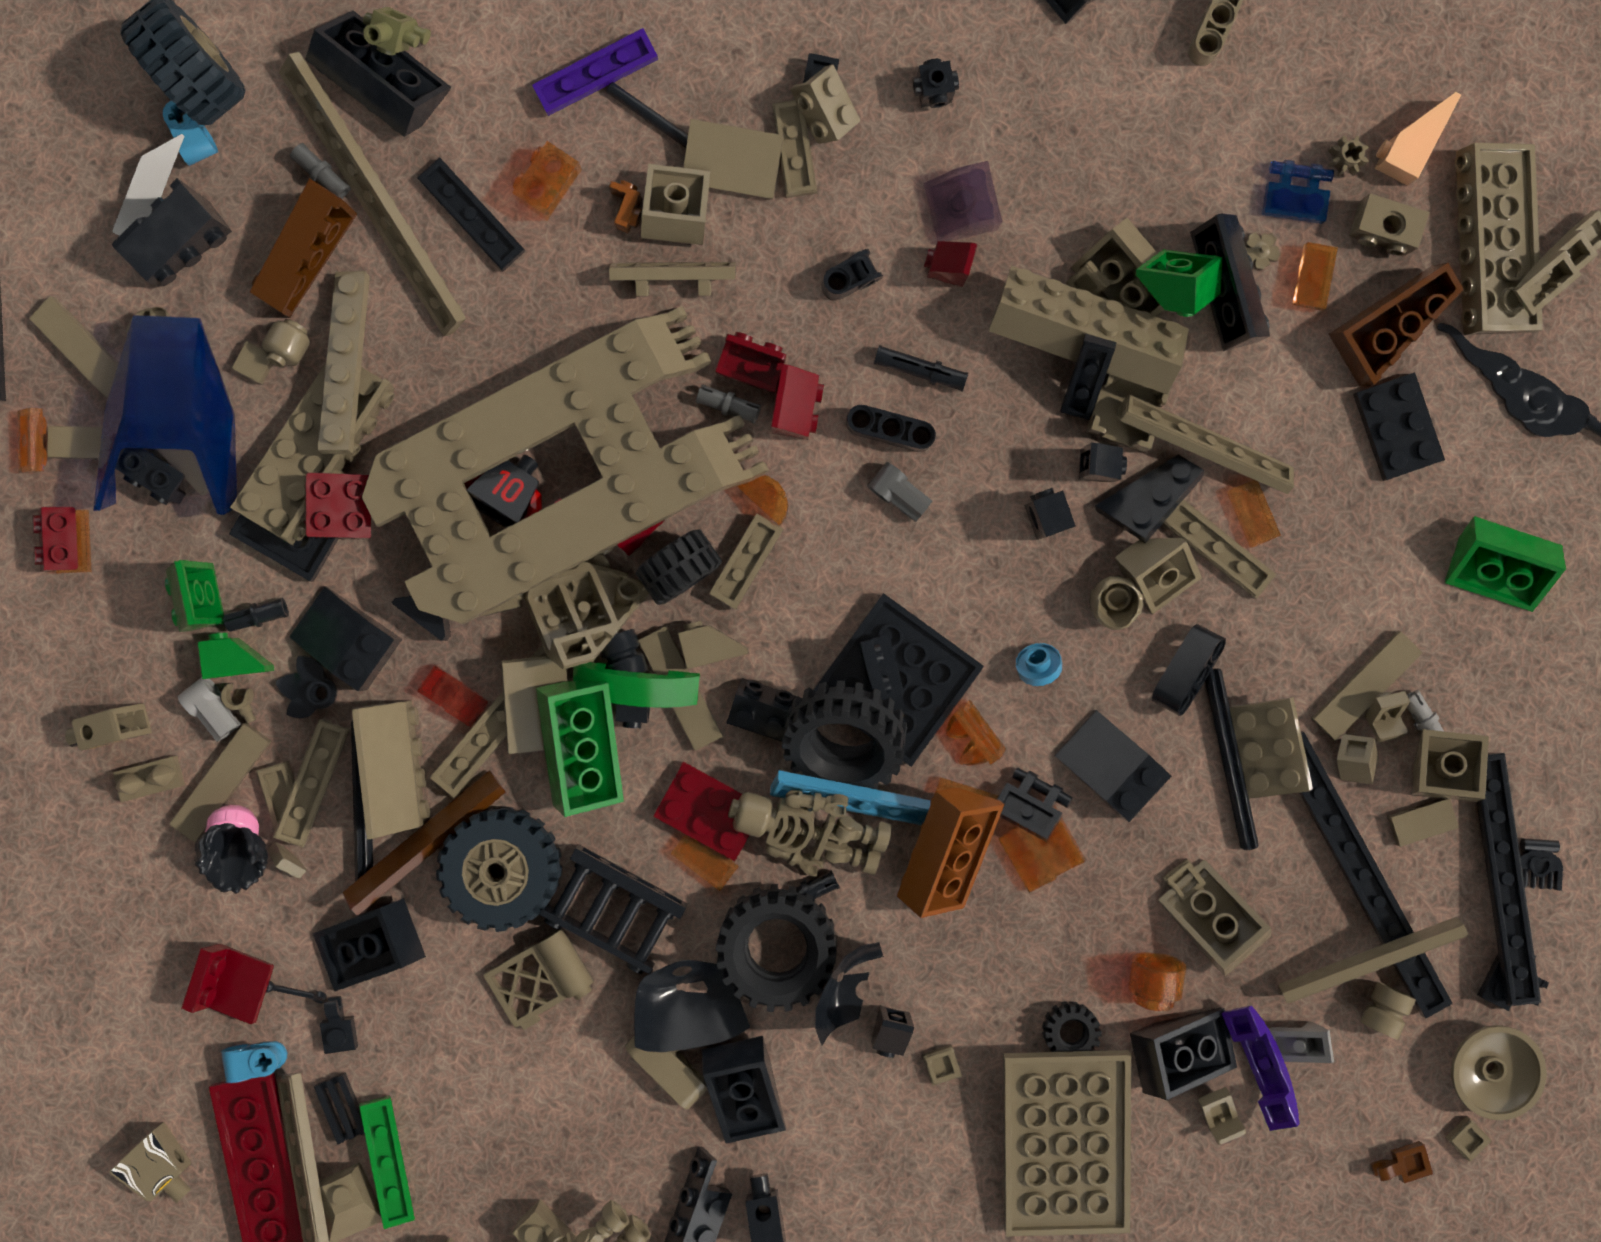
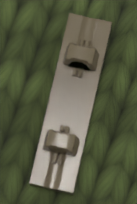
[609,262,736,296]

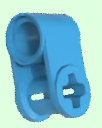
[163,101,218,166]
[221,1041,287,1083]

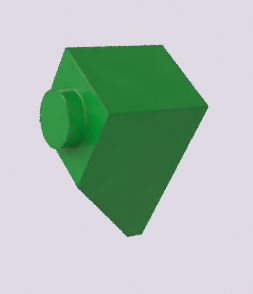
[198,632,274,679]

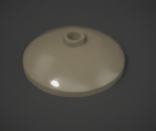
[1451,1025,1547,1120]

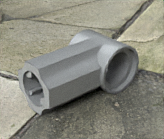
[178,677,241,742]

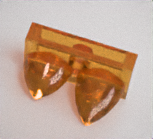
[946,699,1006,766]

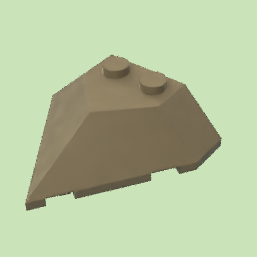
[524,562,649,669]

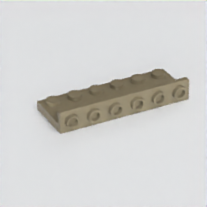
[1455,143,1543,335]
[230,364,395,545]

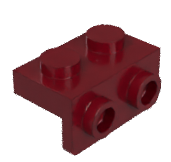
[715,332,787,394]
[32,507,78,572]

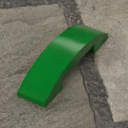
[573,662,700,708]

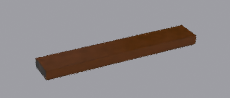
[342,770,506,916]

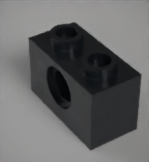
[1024,488,1076,540]

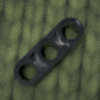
[846,405,936,452]
[1152,624,1226,716]

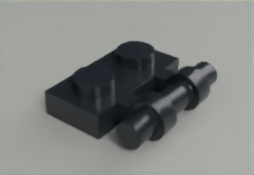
[997,767,1073,843]

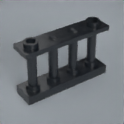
[539,844,688,974]

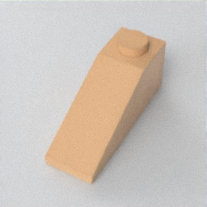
[1375,92,1461,186]

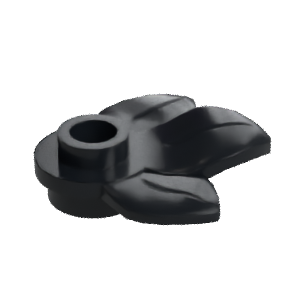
[276,656,337,719]

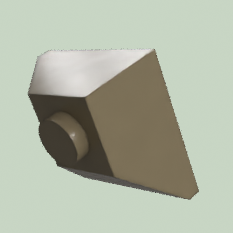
[1115,537,1202,614]
[319,1162,382,1242]

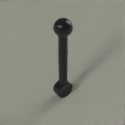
[266,981,327,1004]

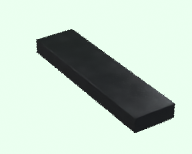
[417,157,525,271]

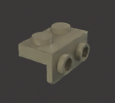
[791,65,861,144]

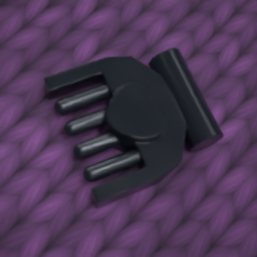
[1520,838,1563,891]

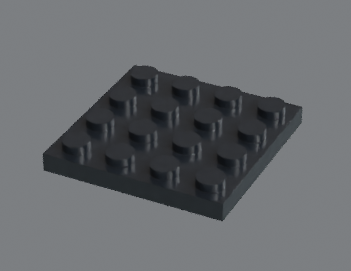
[813,593,984,767]

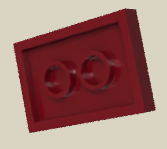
[653,761,749,861]

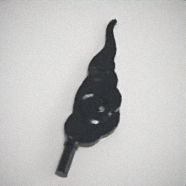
[1437,323,1601,437]

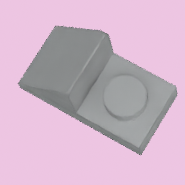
[1269,1022,1334,1063]

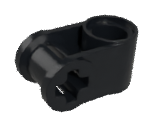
[821,249,883,301]

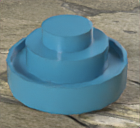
[1015,643,1063,686]

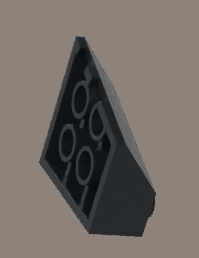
[111,178,232,287]

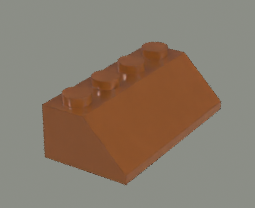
[897,787,1005,918]

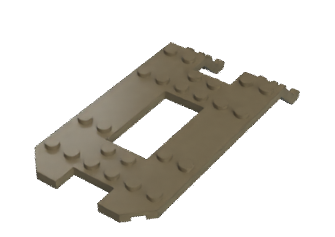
[362,307,769,624]

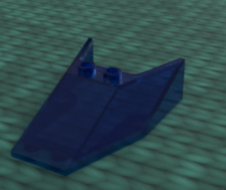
[93,315,237,515]

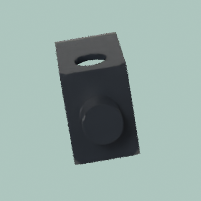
[745,1174,786,1242]

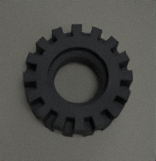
[1042,1001,1102,1052]

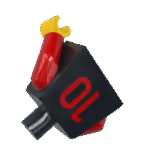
[464,455,542,528]

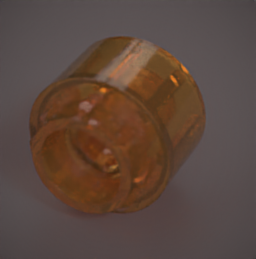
[1128,952,1187,1011]

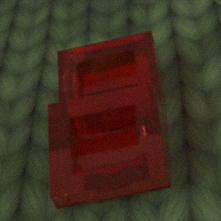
[417,664,488,727]

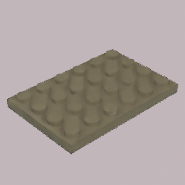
[1003,1050,1131,1237]

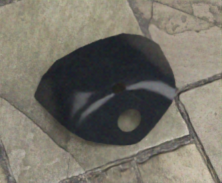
[815,942,884,1046]
[634,960,750,1052]

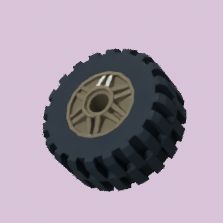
[120,0,246,125]
[436,807,562,932]

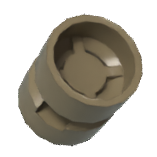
[1360,981,1416,1040]

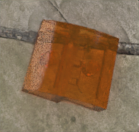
[999,805,1085,893]

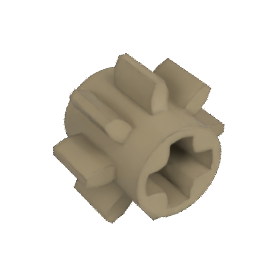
[1328,136,1369,176]

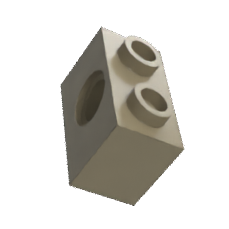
[1349,193,1430,256]

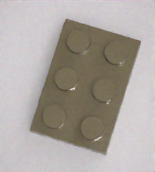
[1230,697,1313,799]

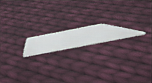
[113,134,184,236]

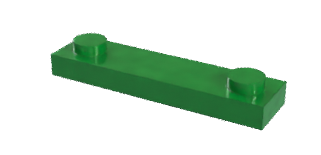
[359,1095,415,1229]

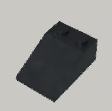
[290,586,402,692]
[1054,710,1172,822]
[313,898,426,992]
[1130,1007,1237,1100]
[702,1036,786,1144]

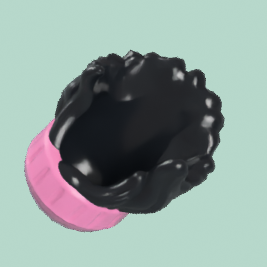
[194,805,268,894]

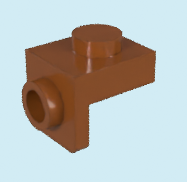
[609,180,642,234]

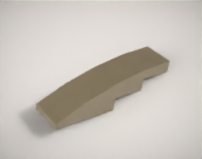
[1513,210,1601,316]

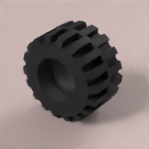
[635,529,722,605]

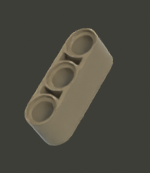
[1188,0,1243,66]
[625,1037,708,1110]

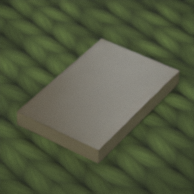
[683,119,784,199]
[501,656,567,754]

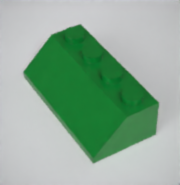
[536,681,624,817]

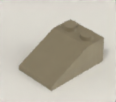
[1158,859,1271,977]

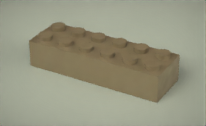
[989,266,1189,394]

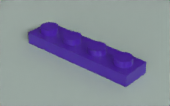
[532,28,658,116]

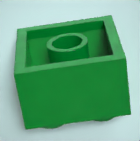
[1136,249,1223,317]

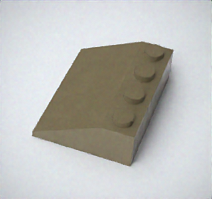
[352,700,430,839]

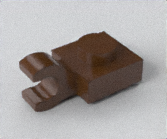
[1370,1141,1433,1184]

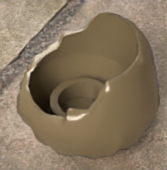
[1089,575,1144,630]

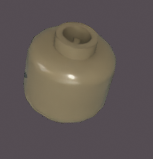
[262,319,310,368]

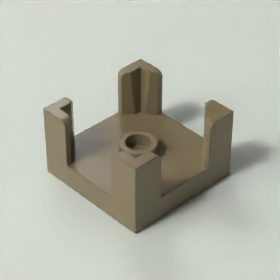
[1085,373,1171,452]

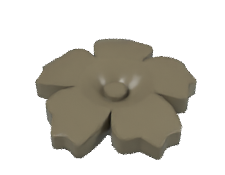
[1245,232,1281,270]

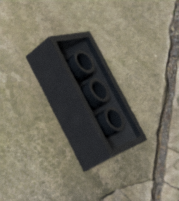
[305,10,451,137]
[1190,213,1270,351]

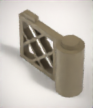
[483,928,594,1030]

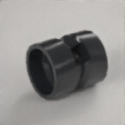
[600,629,648,673]

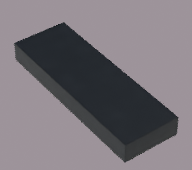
[1060,334,1117,420]

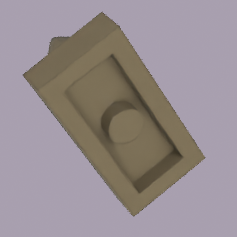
[113,756,185,802]

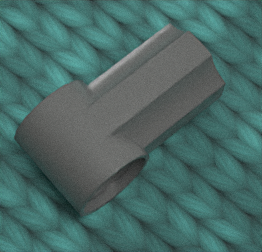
[867,462,932,522]

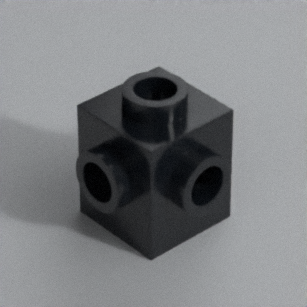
[912,58,959,108]

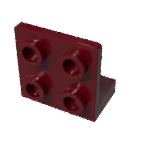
[305,473,371,540]
[181,943,274,1024]

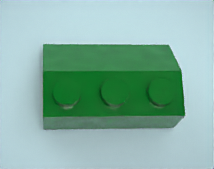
[1445,516,1566,612]

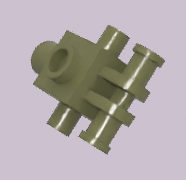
[363,7,431,55]

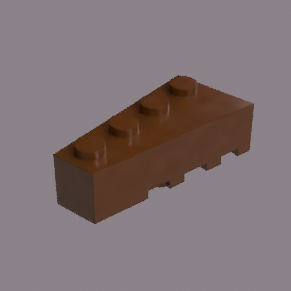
[250,178,357,318]
[1329,262,1464,386]

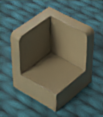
[1337,734,1378,784]

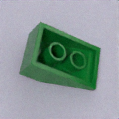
[165,560,224,632]

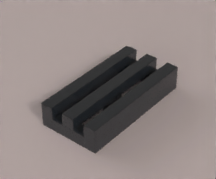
[314,1072,364,1145]

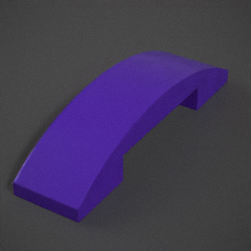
[1222,1006,1300,1131]

